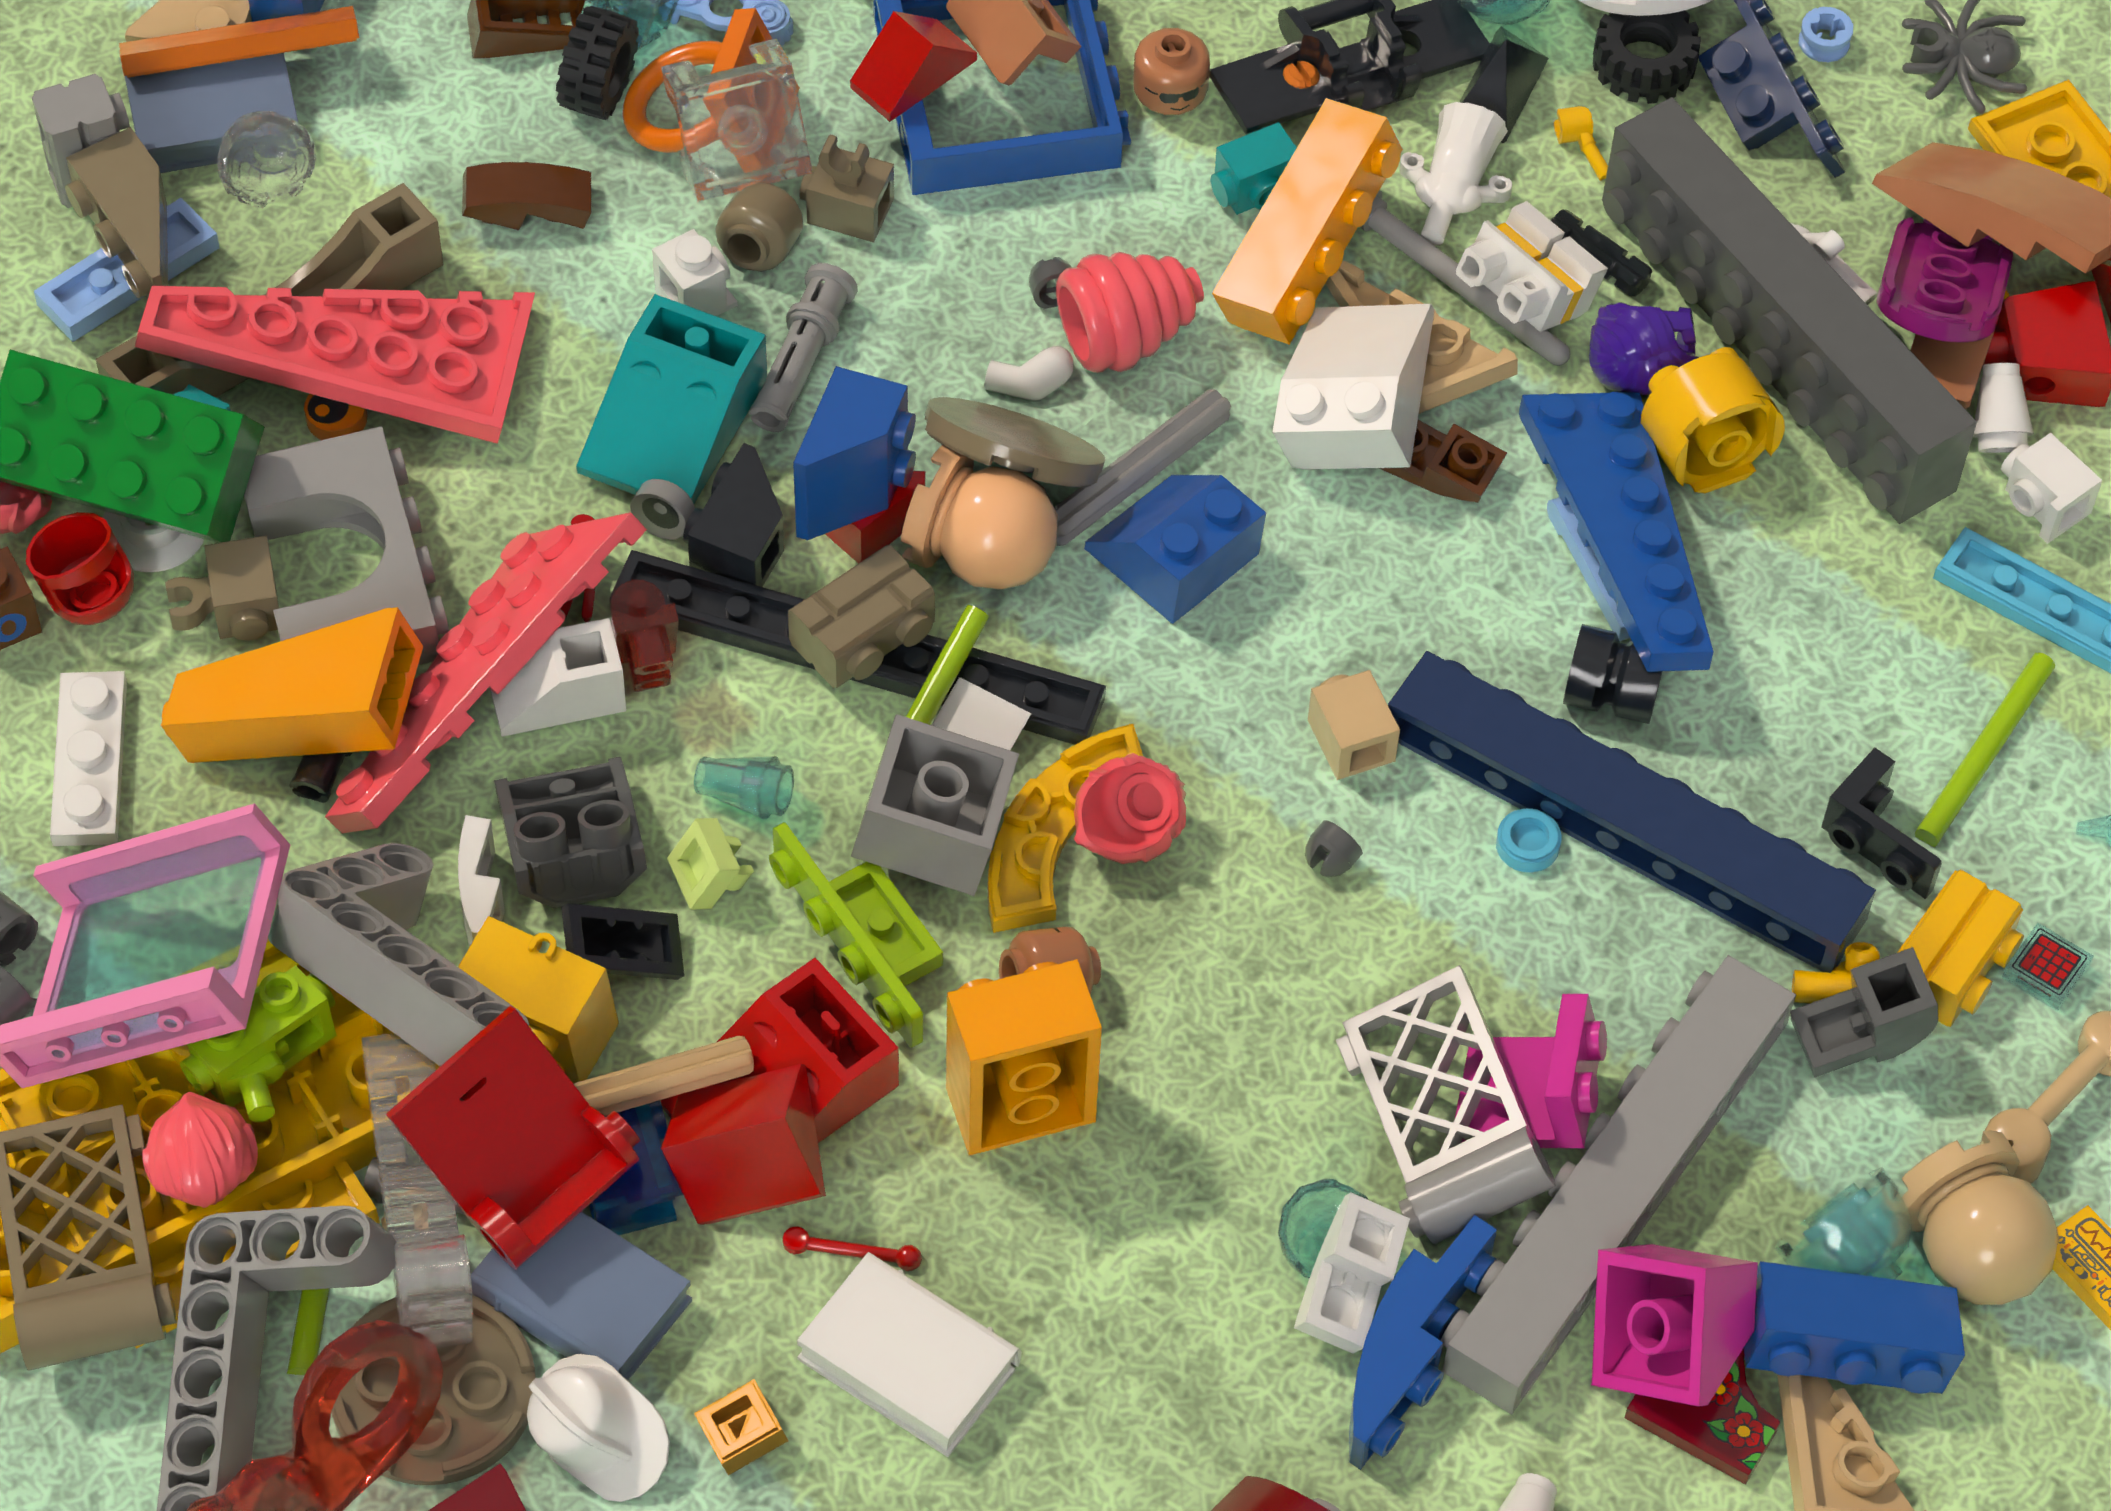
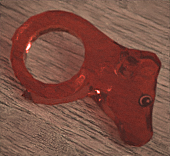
[186,1320,443,1511]

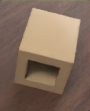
[1308,670,1400,780]

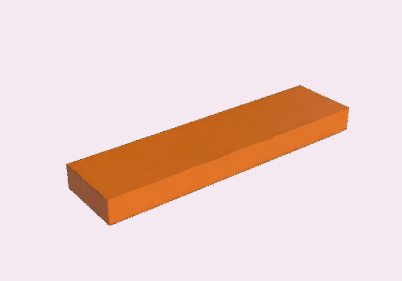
[119,6,359,78]

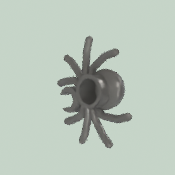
[1902,0,2027,114]

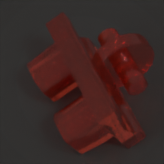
[610,580,679,692]

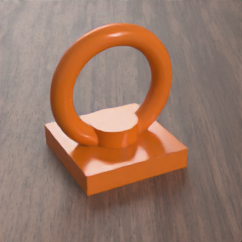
[623,8,800,177]

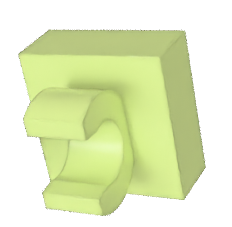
[667,818,754,910]

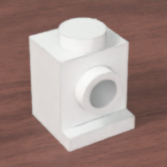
[652,229,738,316]
[2001,433,2102,544]

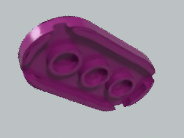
[1876,217,2013,342]

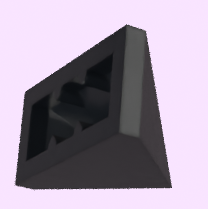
[1460,26,1549,143]
[561,903,685,980]

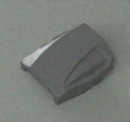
[494,757,647,908]

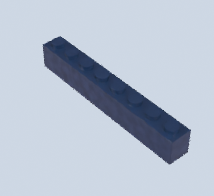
[1388,651,1876,973]

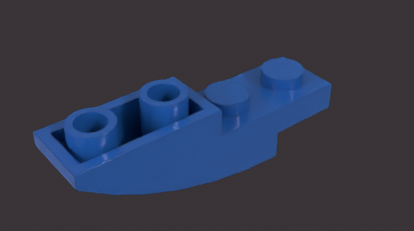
[1349,1215,1497,1470]

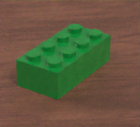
[0,349,265,543]

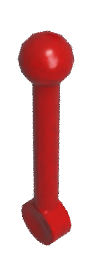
[783,1226,922,1271]

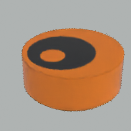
[304,394,368,440]

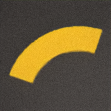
[988,724,1143,933]

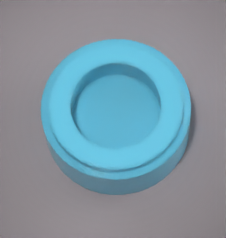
[1496,808,1562,872]

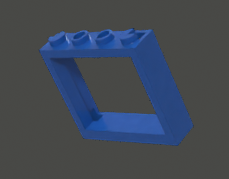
[873,0,1131,195]

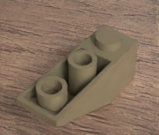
[65,127,168,299]

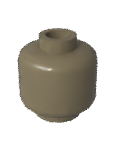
[715,182,803,272]

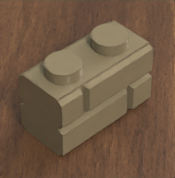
[788,544,935,689]

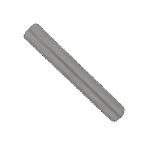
[1054,389,1231,546]

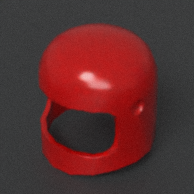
[26,512,134,625]

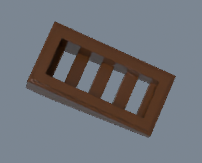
[467,0,590,58]

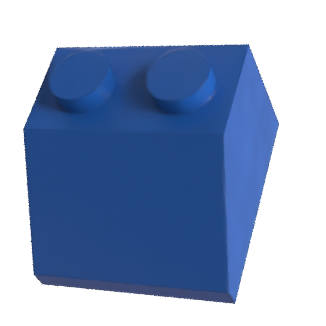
[793,366,916,540]
[1084,475,1266,624]

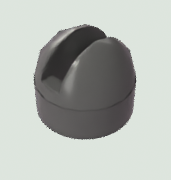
[1029,257,1072,309]
[1305,820,1363,877]

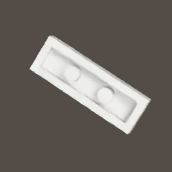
[50,671,127,846]

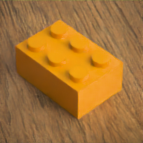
[946,959,1102,1156]

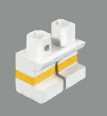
[1456,201,1608,332]

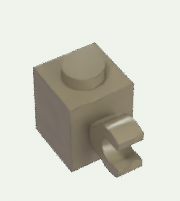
[799,134,894,243]
[165,535,279,641]

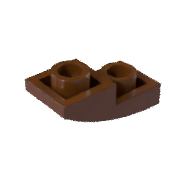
[462,162,592,230]
[1379,420,1507,503]

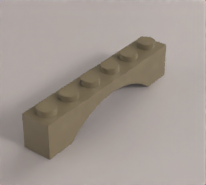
[96,183,443,398]

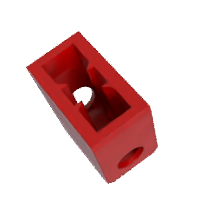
[1982,281,2111,407]

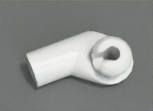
[984,346,1073,401]

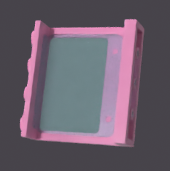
[0,803,290,1088]

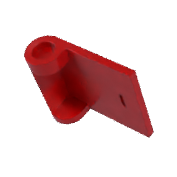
[385,1005,640,1270]

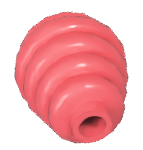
[1056,252,1204,373]

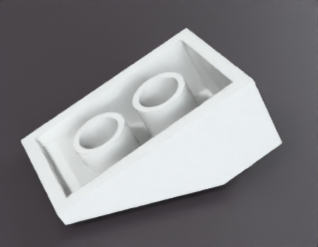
[1273,304,1434,470]

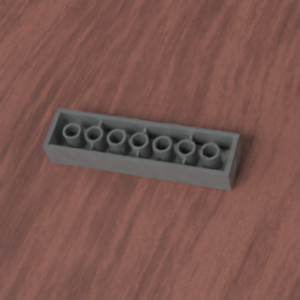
[1602,97,1977,524]

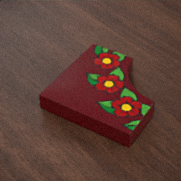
[1624,1348,1780,1485]

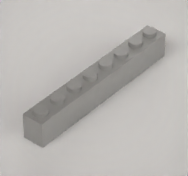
[1441,955,1796,1415]

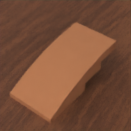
[1872,142,2111,274]

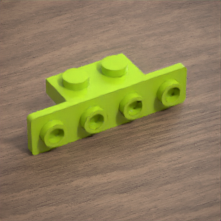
[769,822,943,1048]

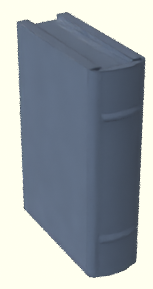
[125,53,302,173]
[468,1212,692,1381]

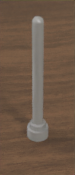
[1360,190,1570,366]

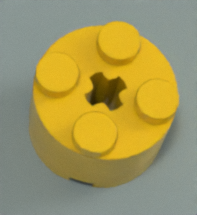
[1641,347,1785,494]

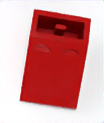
[660,958,899,1143]

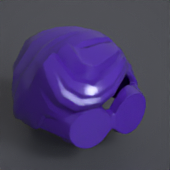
[1589,302,1699,396]

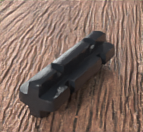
[1550,209,1652,297]

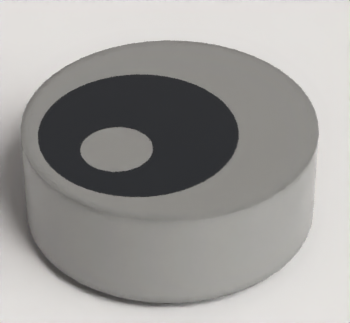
[630,479,695,540]

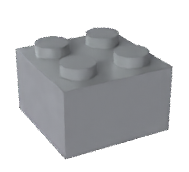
[851,714,1019,896]

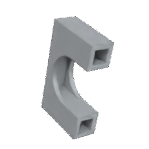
[244,426,449,665]

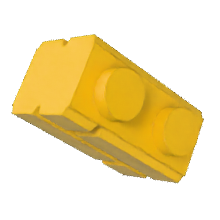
[1897,869,2024,1027]

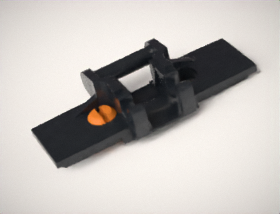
[1209,0,1490,134]

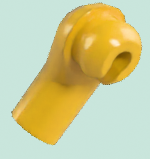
[1792,942,1880,1004]

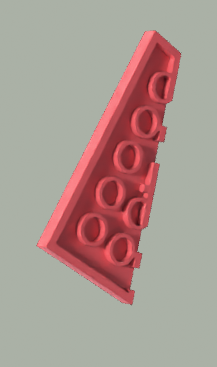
[135,286,535,444]
[325,512,647,834]

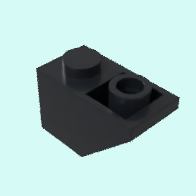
[683,443,784,587]

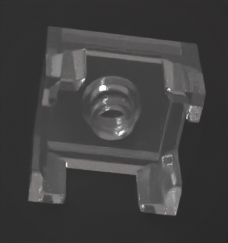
[661,38,813,202]

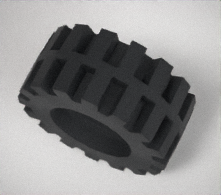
[556,6,639,120]
[1593,10,1701,104]

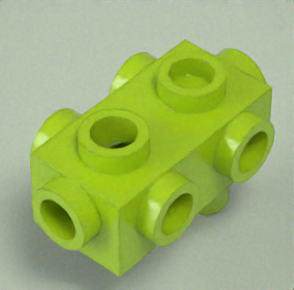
[180,965,337,1122]

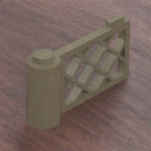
[0,1104,177,1371]

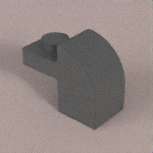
[1790,947,1938,1078]

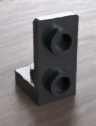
[1821,747,1942,899]

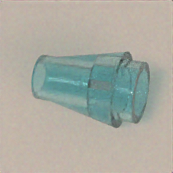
[694,756,794,819]

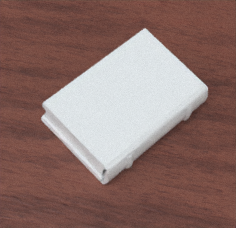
[797,1252,1022,1457]

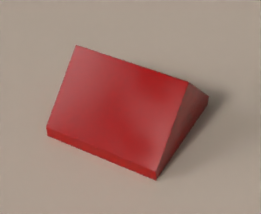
[661,1064,826,1225]

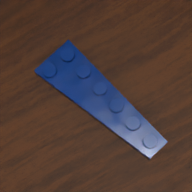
[1519,392,1714,672]

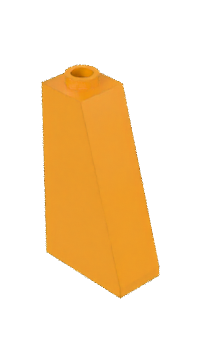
[161,607,423,763]

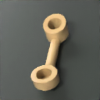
[1980,1011,2111,1184]

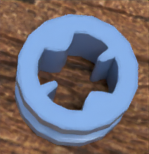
[1798,6,1853,63]

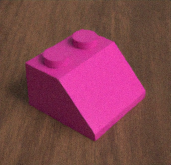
[1591,1244,1758,1406]

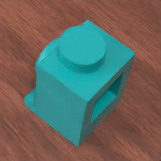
[1210,122,1297,215]

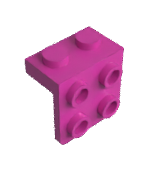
[1455,994,1607,1148]

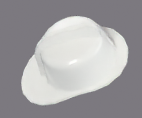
[527,1354,670,1502]

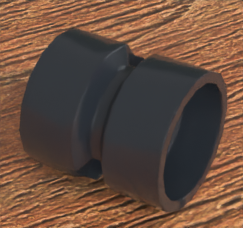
[1563,624,1662,724]

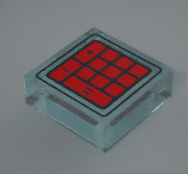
[2002,923,2094,1012]

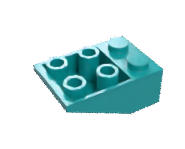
[576,294,767,504]

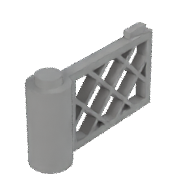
[1336,965,1556,1244]

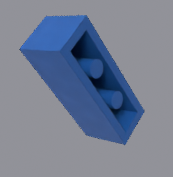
[1744,1261,1965,1394]

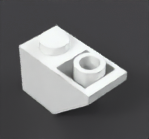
[490,618,626,737]

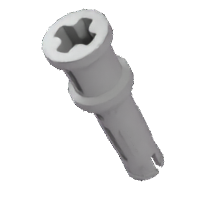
[749,263,858,432]

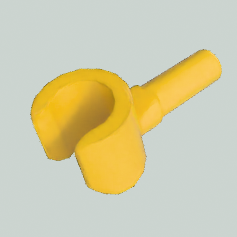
[1553,106,1608,181]

